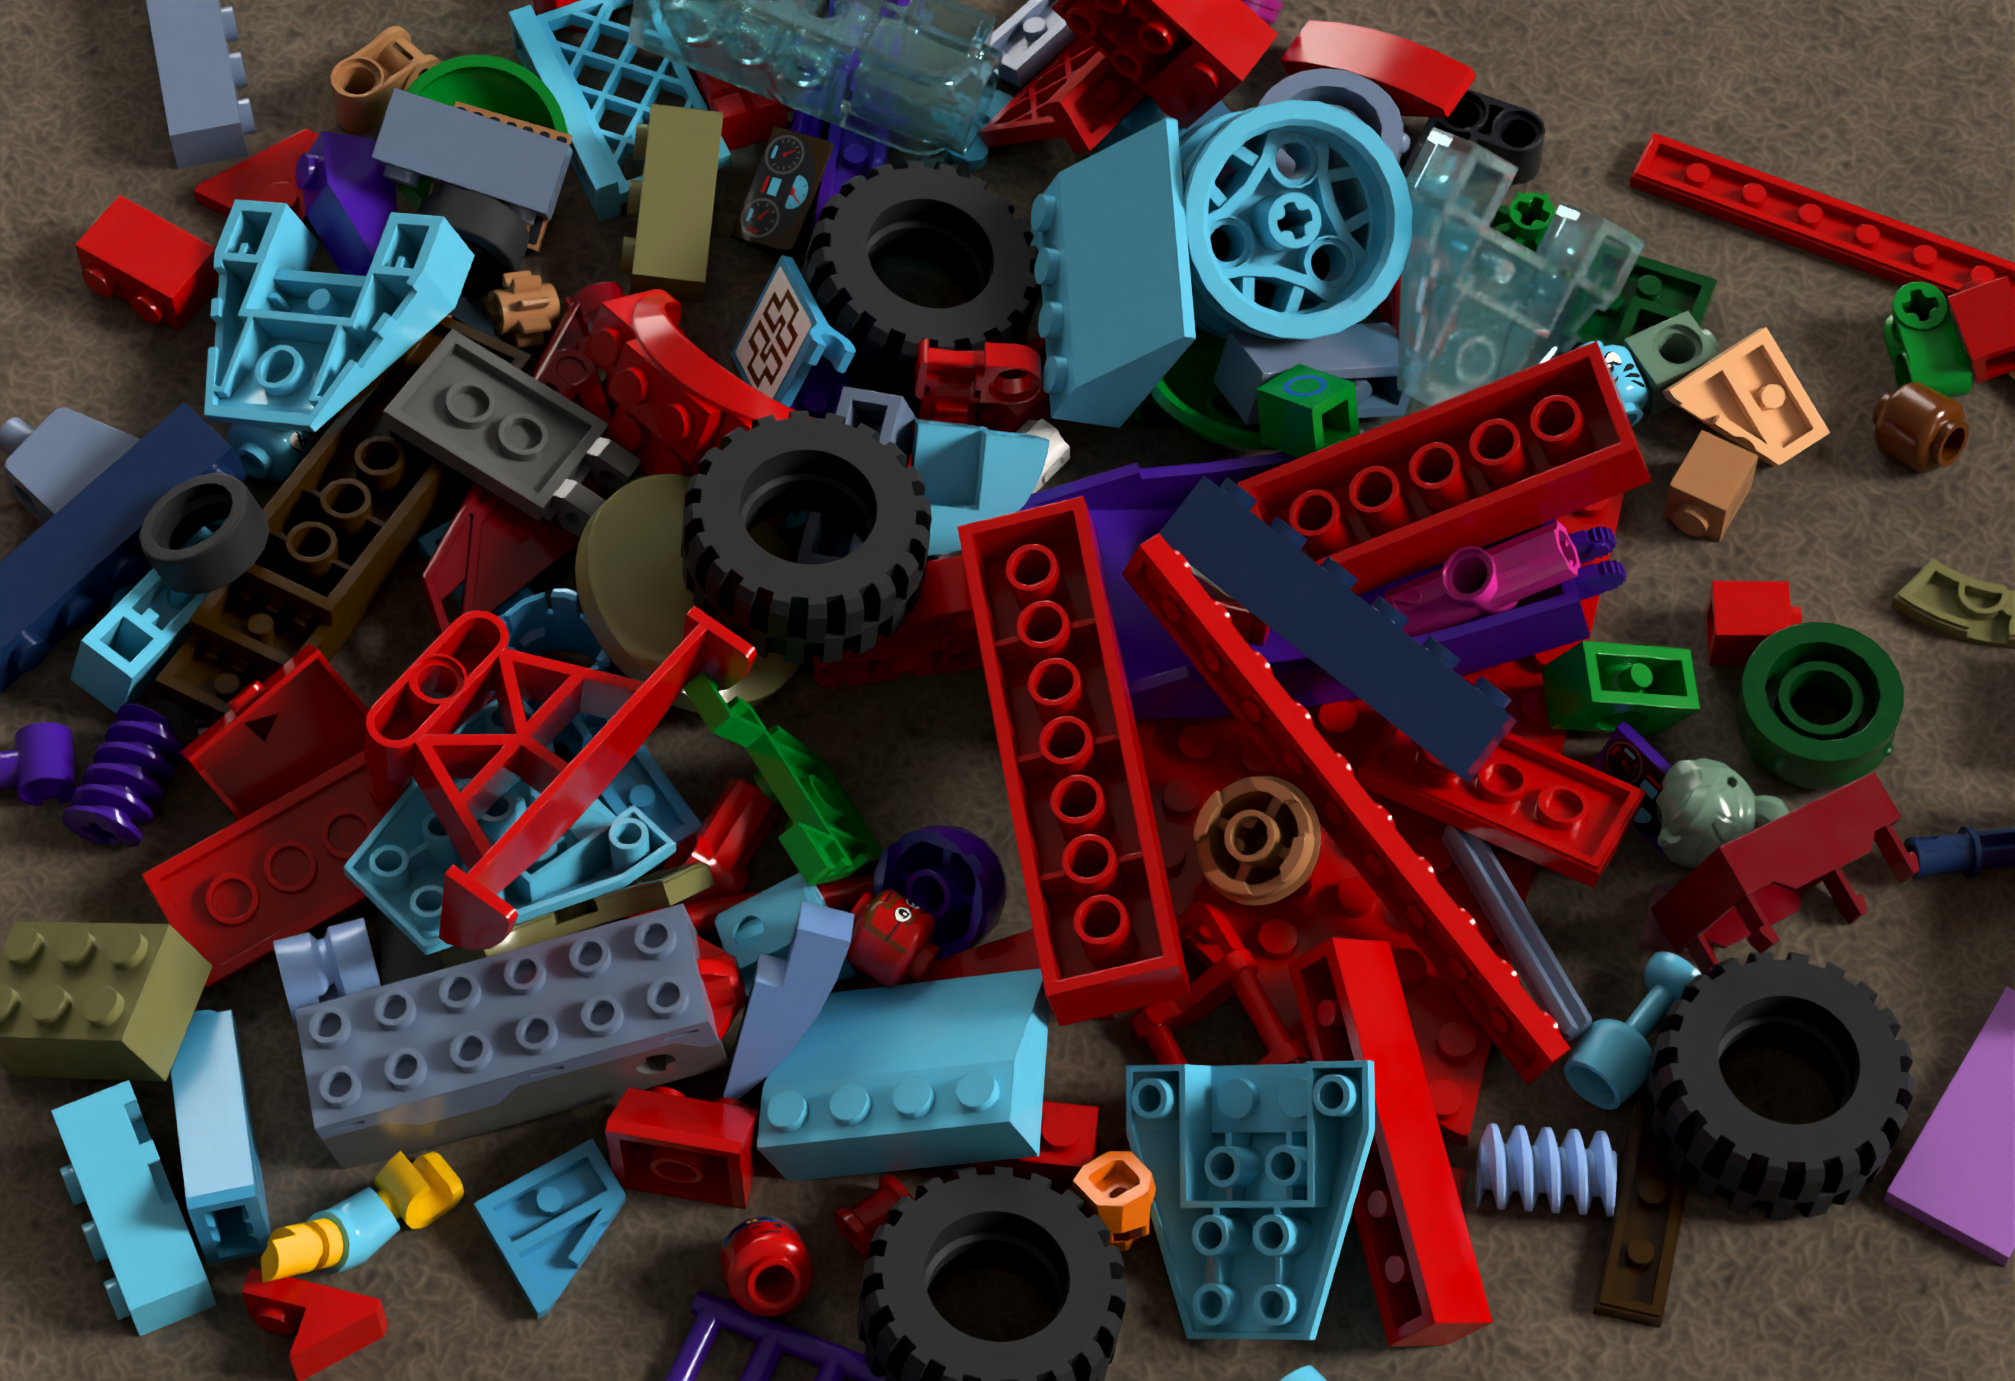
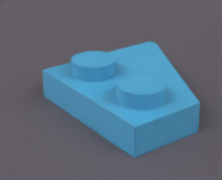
[474,1138,626,1319]

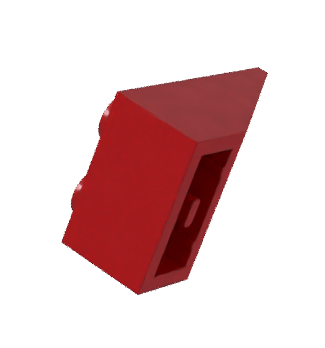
[1051,0,1278,129]

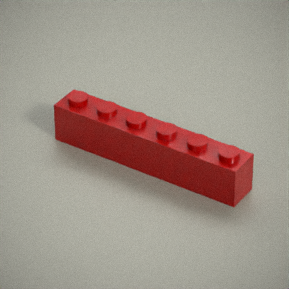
[1288,938,1493,1346]

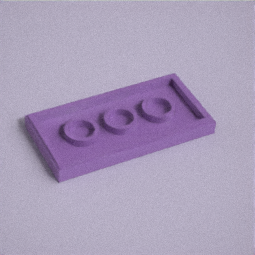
[1883,987,2015,1266]

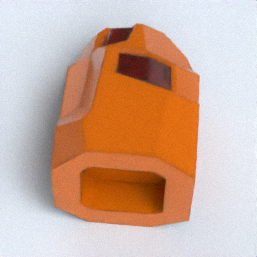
[1069,1151,1156,1252]

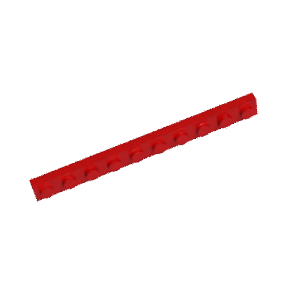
[1122,533,1571,1086]

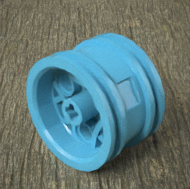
[1179,100,1413,340]

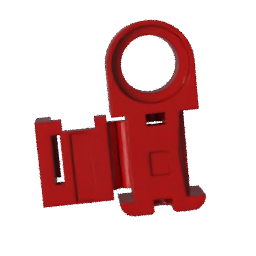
[914,339,1042,425]

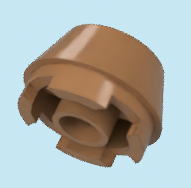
[1193,775,1321,906]

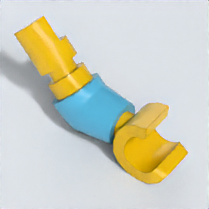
[261,1150,464,1283]

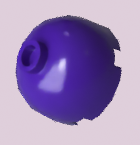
[873,825,1007,960]

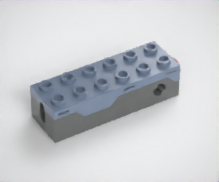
[295,903,747,1169]

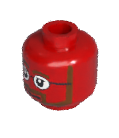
[845,889,940,988]

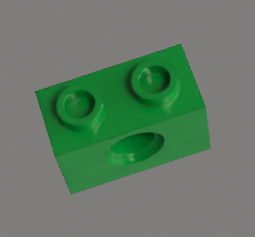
[1541,641,1700,735]

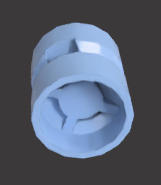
[273,918,381,1024]

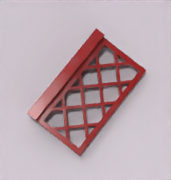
[978,36,1147,154]

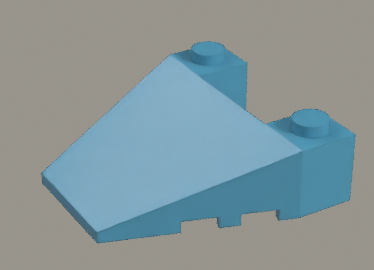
[204,199,475,432]

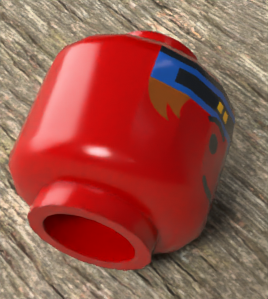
[719,1216,814,1317]

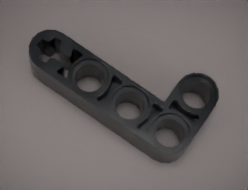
[1402,90,1545,276]

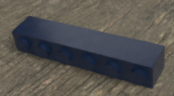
[0,402,247,695]
[1159,476,1518,782]

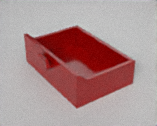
[180,644,369,820]

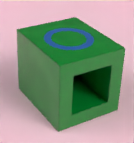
[1256,364,1360,458]

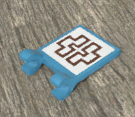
[730,255,856,407]

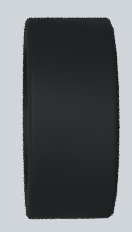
[417,189,530,295]
[139,473,270,595]

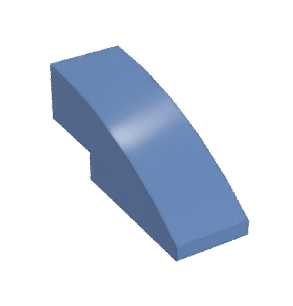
[723,901,854,1100]

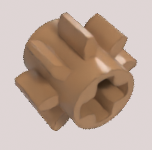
[486,270,560,348]

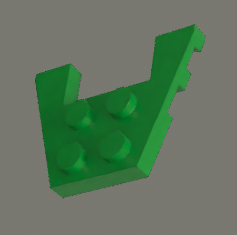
[683,672,884,886]

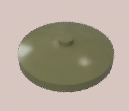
[575,474,800,712]

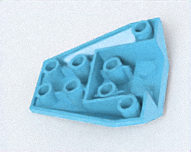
[343,699,676,955]
[1126,1060,1375,1340]

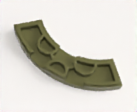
[1891,558,2015,649]
[439,861,715,968]

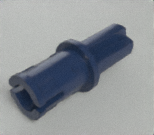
[1904,826,2015,879]

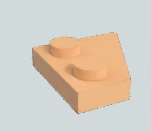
[1662,327,1830,466]

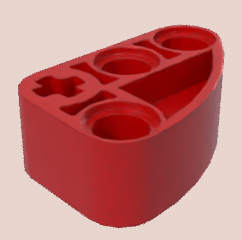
[811,556,984,688]

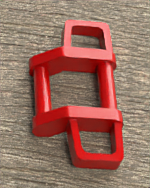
[1130,902,1311,1065]

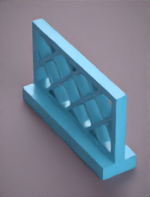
[508,0,732,222]

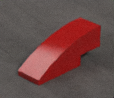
[1280,20,1476,118]

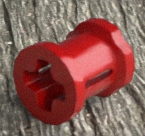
[833,1173,914,1260]

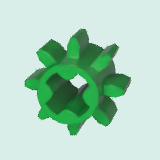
[1493,191,1567,267]

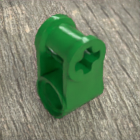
[1883,282,1972,398]

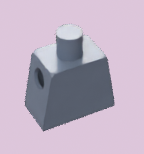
[0,407,141,524]

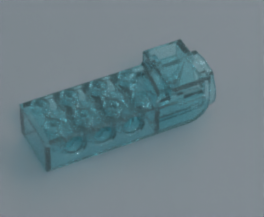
[628,0,1004,155]

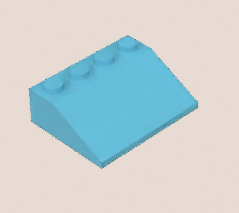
[1031,118,1196,428]
[757,969,1050,1181]

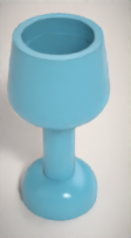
[1564,951,1701,1110]

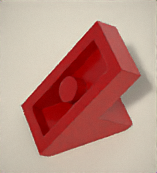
[241,1267,388,1381]

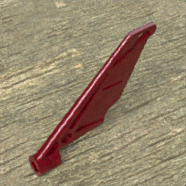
[420,282,625,637]

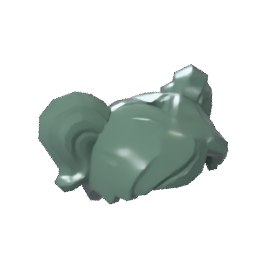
[1656,758,1790,868]

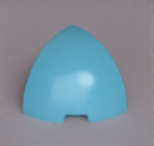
[910,419,1050,556]

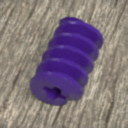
[61,704,185,847]

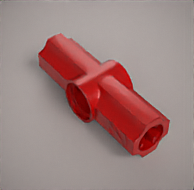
[662,779,781,937]

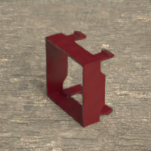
[1650,771,1920,977]

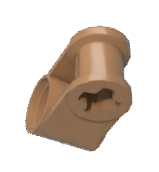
[330,26,442,134]

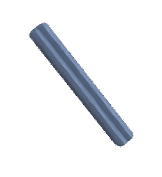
[1442,824,1592,1042]

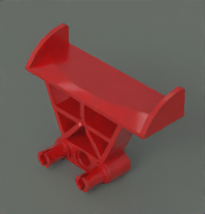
[364,606,757,950]

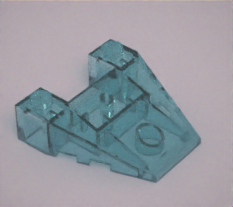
[1397,127,1646,407]

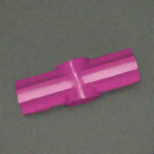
[1384,521,1581,637]

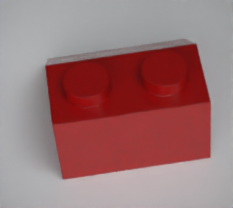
[605,1086,760,1209]

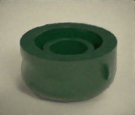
[1736,622,1904,791]

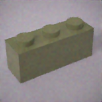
[620,104,724,302]

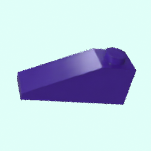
[296,131,398,276]

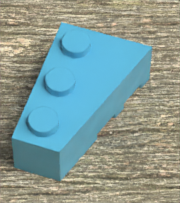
[51,1080,217,1336]

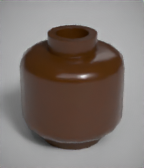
[1872,382,1969,473]

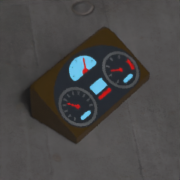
[730,126,834,258]

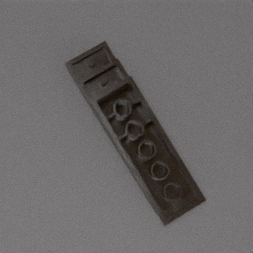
[155,316,532,742]

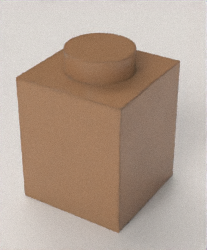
[1663,430,1758,542]

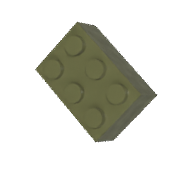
[0,921,213,1082]

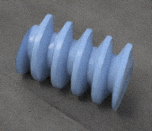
[1475,1123,1617,1217]

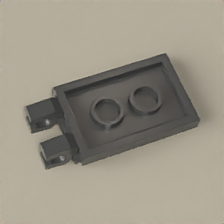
[381,329,642,538]

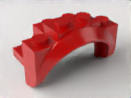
[583,289,814,531]

